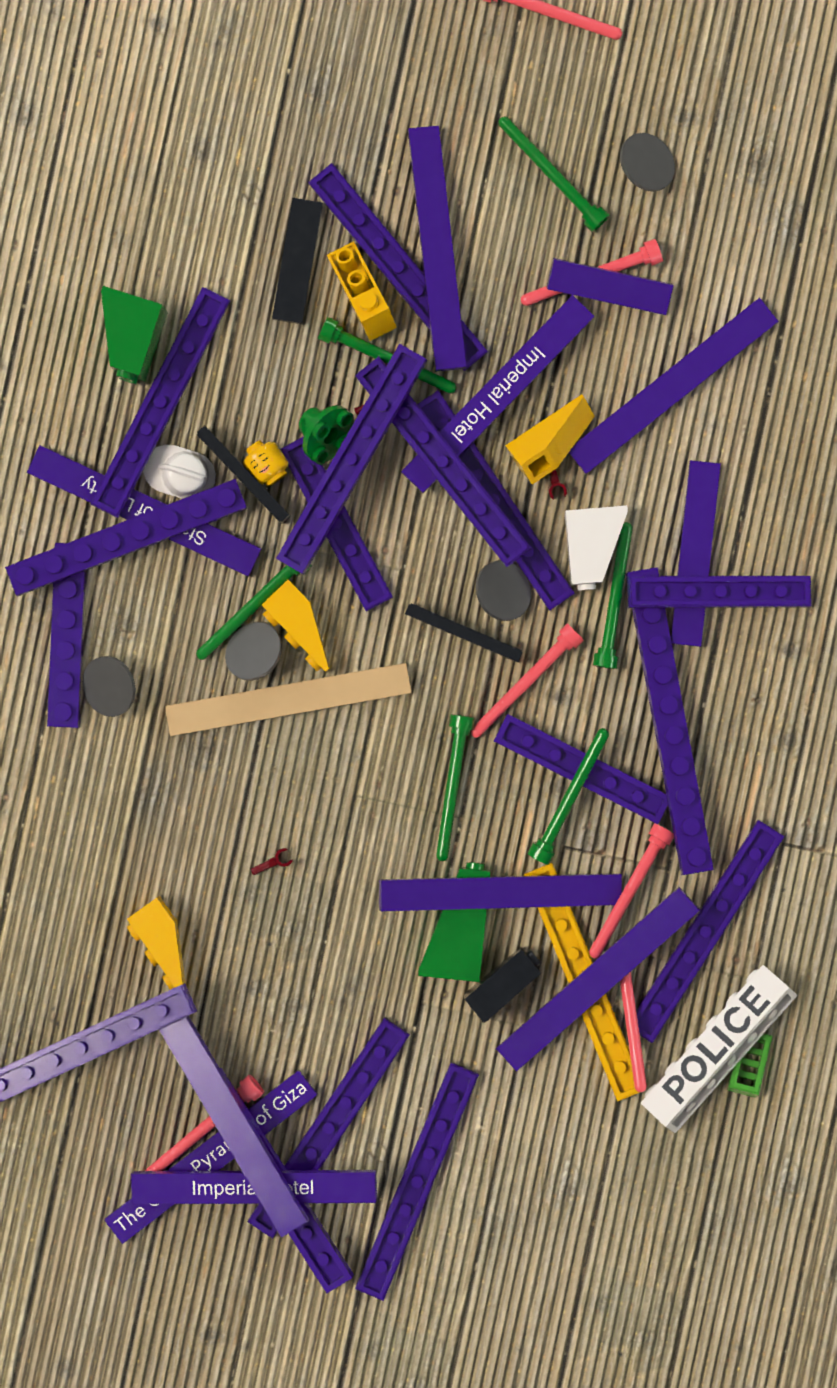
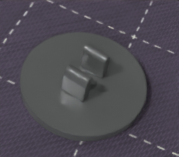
[620,133,675,192]
[476,560,531,621]
[225,622,282,681]
[82,656,136,717]

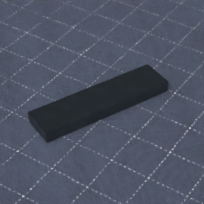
[272,198,323,325]
[197,425,291,524]
[405,603,523,663]

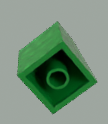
[101,286,168,385]

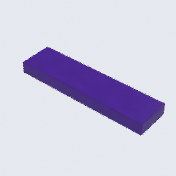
[546,258,674,315]

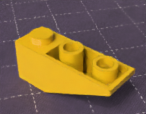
[327,241,397,341]
[505,394,595,485]
[262,580,330,672]
[127,896,186,990]

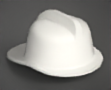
[143,444,216,499]

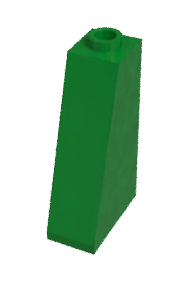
[418,862,491,982]

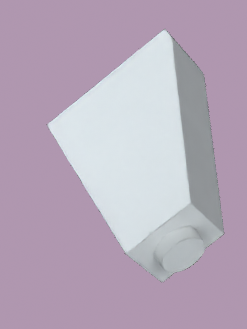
[565,505,628,591]

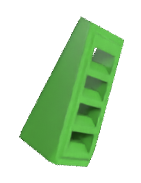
[727,1034,773,1098]

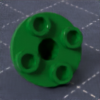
[299,405,354,465]

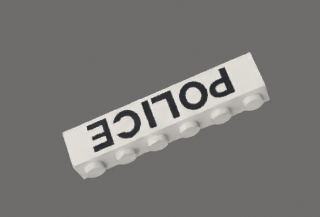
[641,965,798,1133]

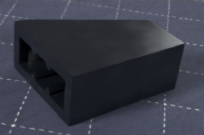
[464,947,541,1023]

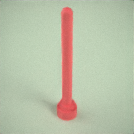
[483,0,622,40]
[521,239,663,306]
[470,623,584,738]
[589,823,674,958]
[609,947,647,1092]
[145,1074,265,1171]

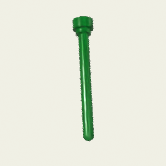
[498,116,610,233]
[318,317,457,394]
[593,522,633,669]
[196,564,312,660]
[436,714,475,861]
[528,728,609,865]

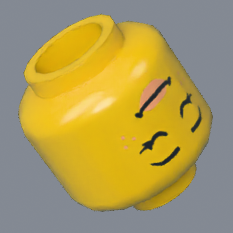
[243,440,289,487]

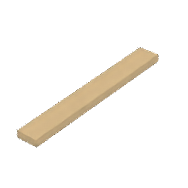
[165,663,412,736]

